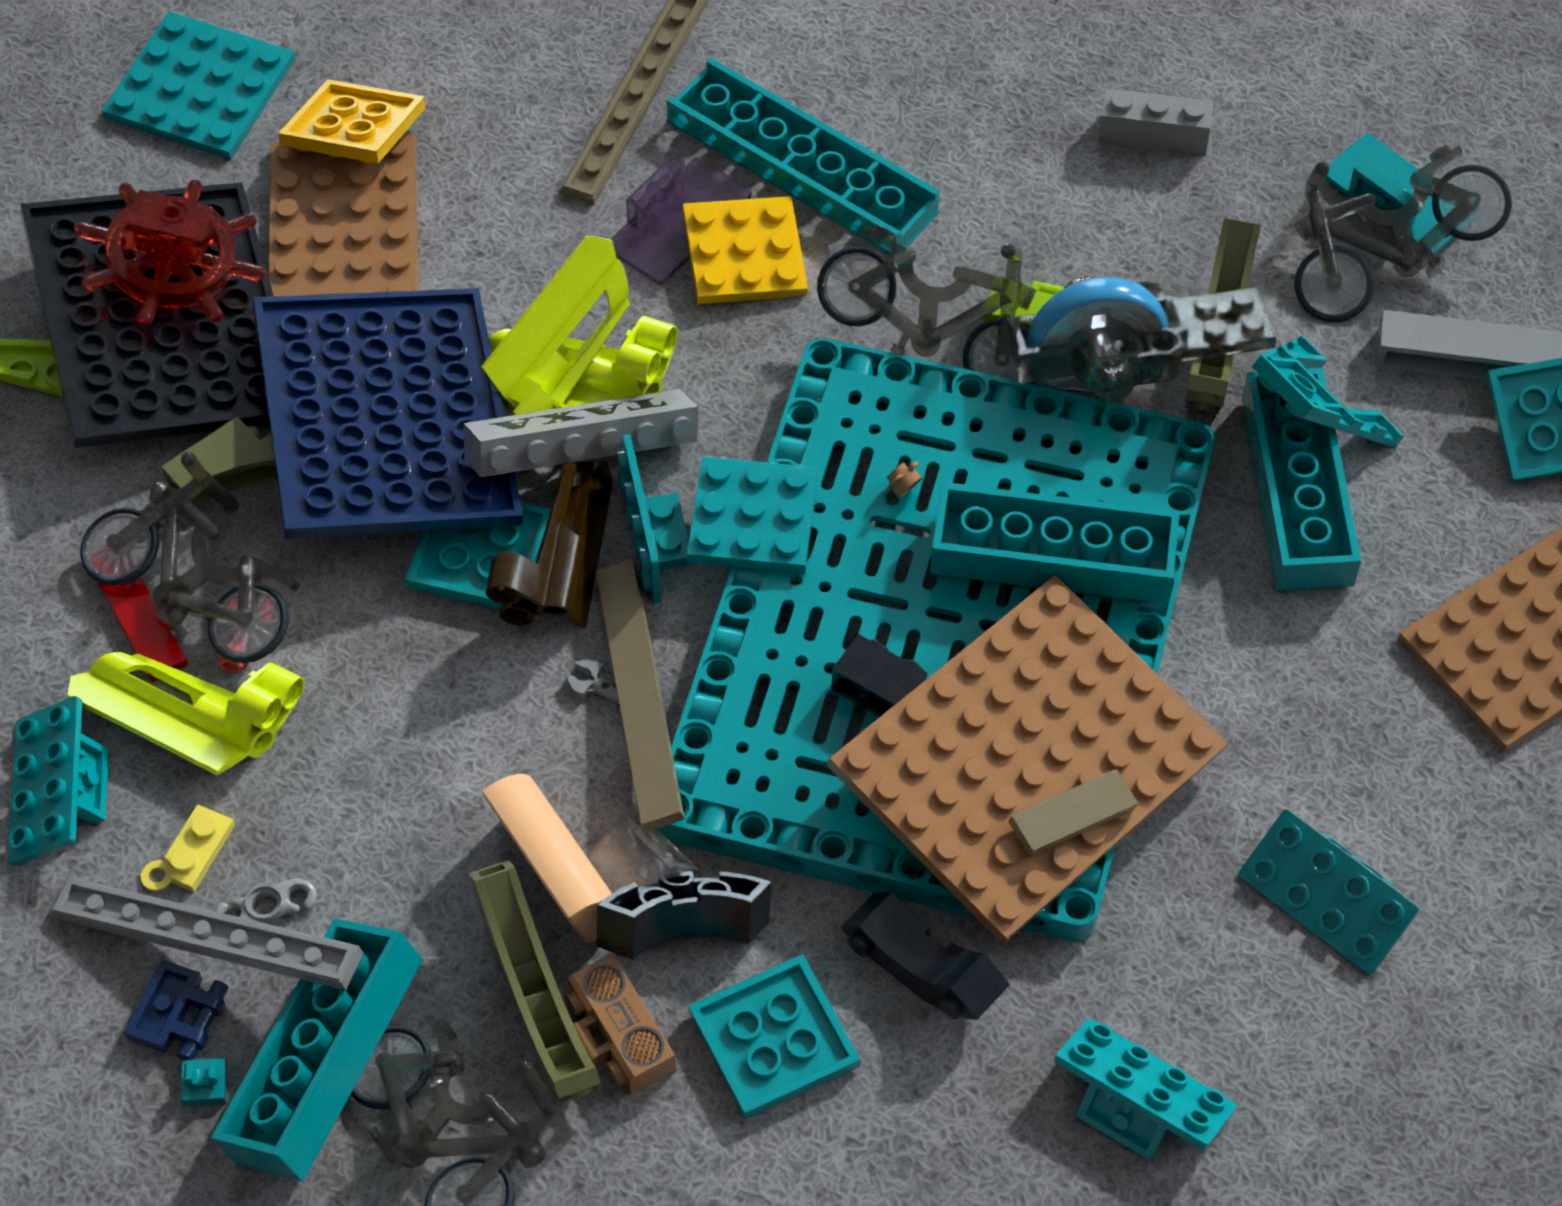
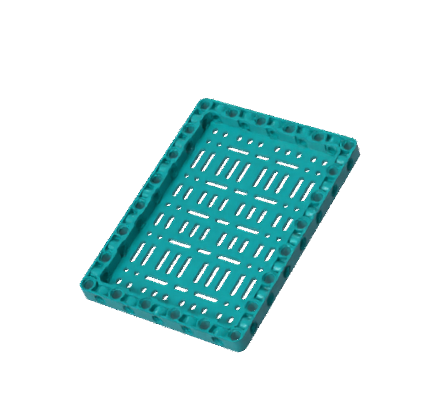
[654,338,1215,942]

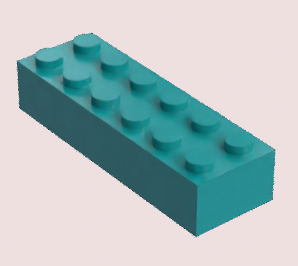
[1242,368,1362,591]
[930,482,1180,604]
[211,918,423,1182]

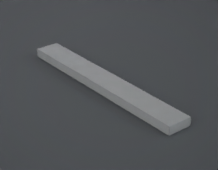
[50,877,363,990]

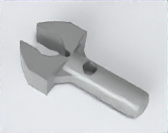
[567,659,619,704]

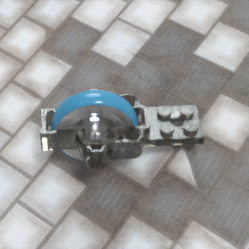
[1007,276,1276,402]

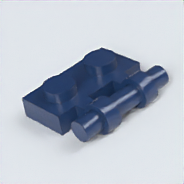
[124,959,229,1060]

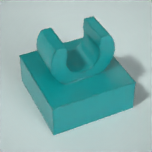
[181,1058,227,1106]

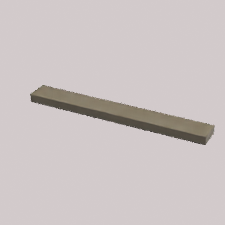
[561,0,708,205]
[596,559,685,832]

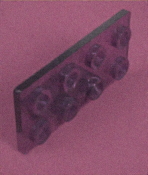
[611,155,752,285]

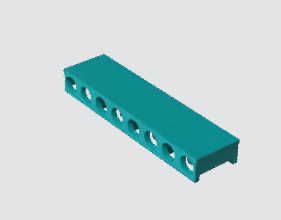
[666,57,940,258]

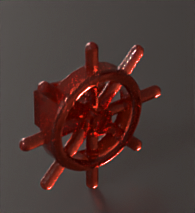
[74,179,266,327]

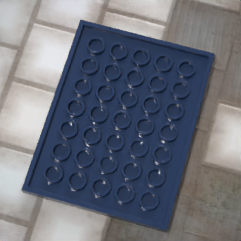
[253,288,523,539]

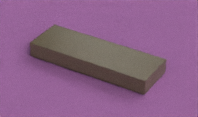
[1008,769,1138,857]

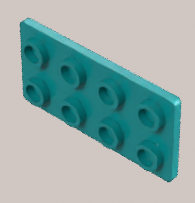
[1321,133,1478,257]
[617,434,692,604]
[8,696,109,866]
[1238,809,1420,974]
[1054,1018,1237,1161]

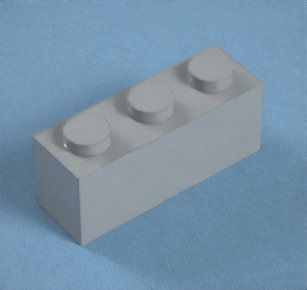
[1098,88,1213,155]

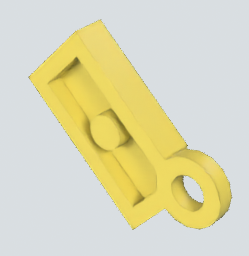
[140,804,235,893]

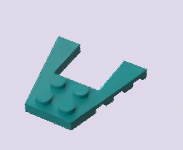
[1251,335,1405,447]

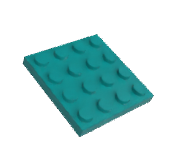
[101,11,296,160]

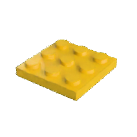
[278,79,425,164]
[682,196,808,305]

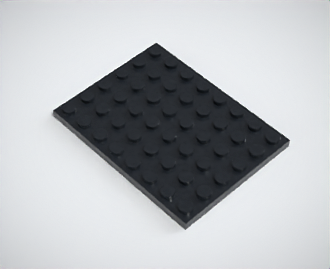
[20,182,274,448]

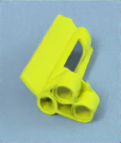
[481,235,630,415]
[489,316,678,407]
[67,652,304,775]

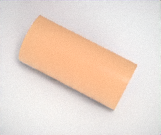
[482,774,612,944]

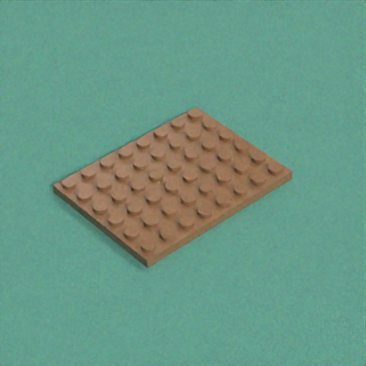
[826,575,1229,945]

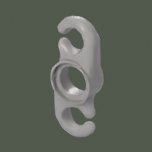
[214,878,317,925]

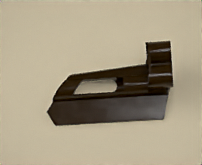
[485,461,613,628]

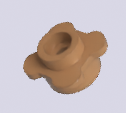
[884,461,922,498]

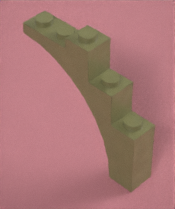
[1185,218,1261,412]
[161,417,277,511]
[468,860,601,1099]

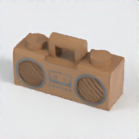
[565,953,676,1095]

